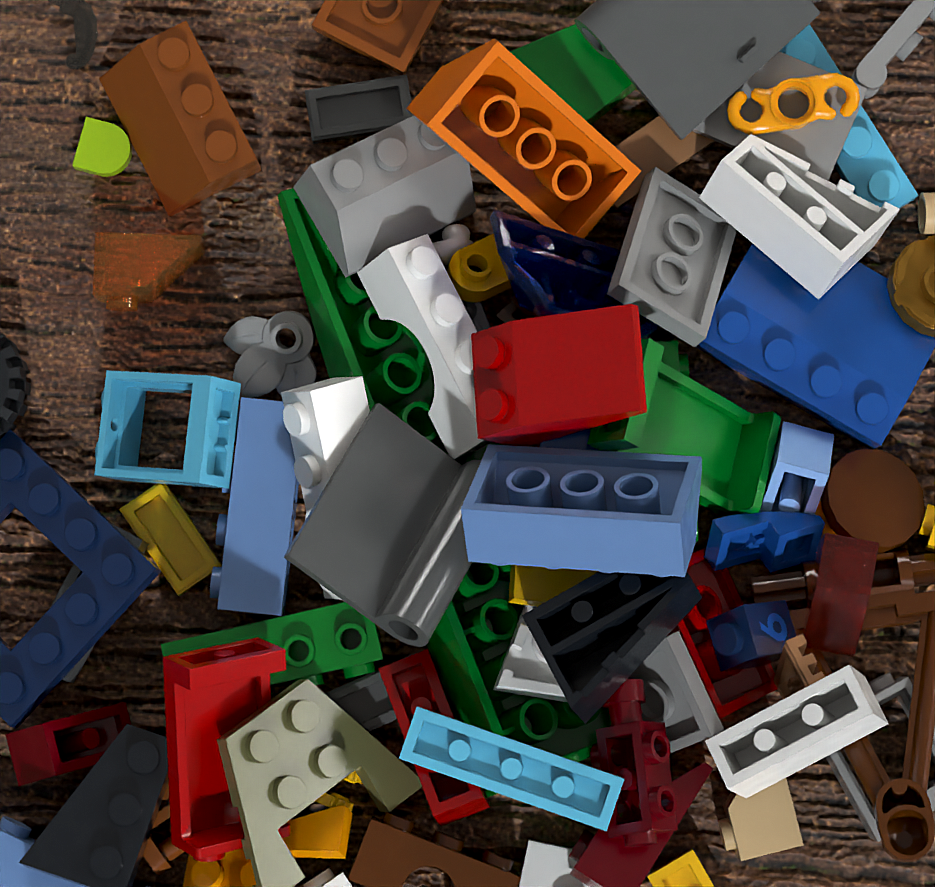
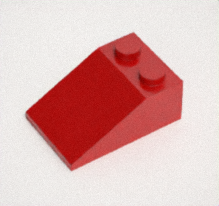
[471,304,647,446]

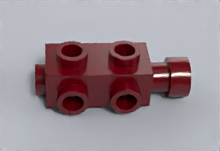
[590,679,678,847]

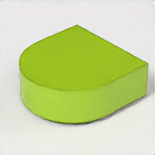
[72,117,132,177]

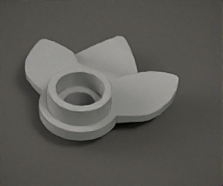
[223,311,317,398]

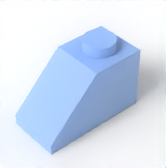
[759,421,834,515]

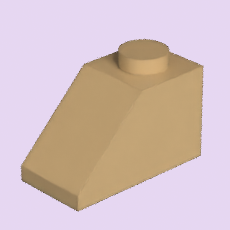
[718,778,804,861]

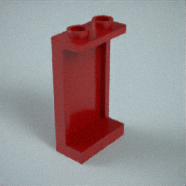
[163,637,291,862]

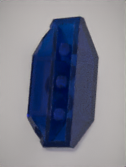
[490,210,660,339]

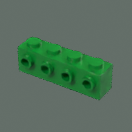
[161,602,385,696]

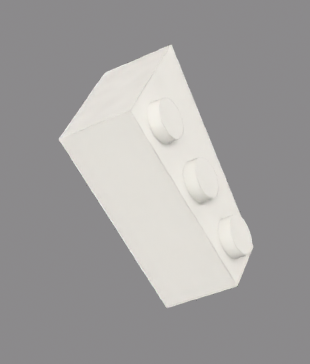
[699,134,900,300]

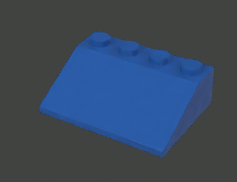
[695,243,935,449]

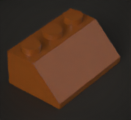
[99,20,262,217]

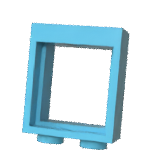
[94,370,241,489]

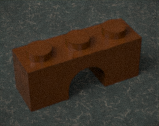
[348,812,521,887]

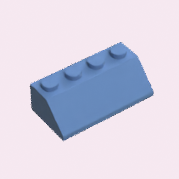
[461,444,702,577]

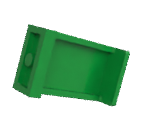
[587,338,781,517]

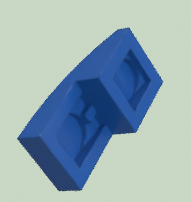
[704,512,825,573]

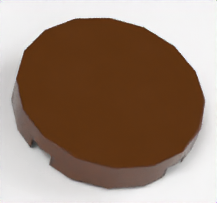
[821,448,925,553]

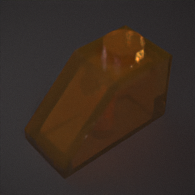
[93,232,206,312]

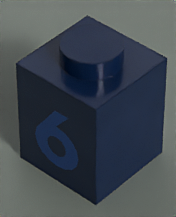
[706,600,796,672]

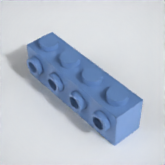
[210,397,299,616]

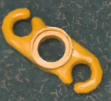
[727,73,860,135]

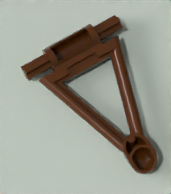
[749,548,935,862]

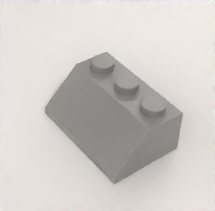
[293,116,476,278]

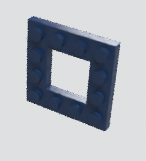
[0,429,161,728]

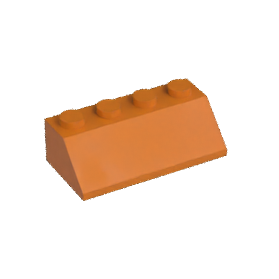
[406,39,641,251]

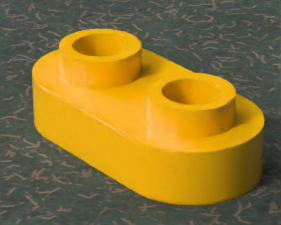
[447,227,543,302]

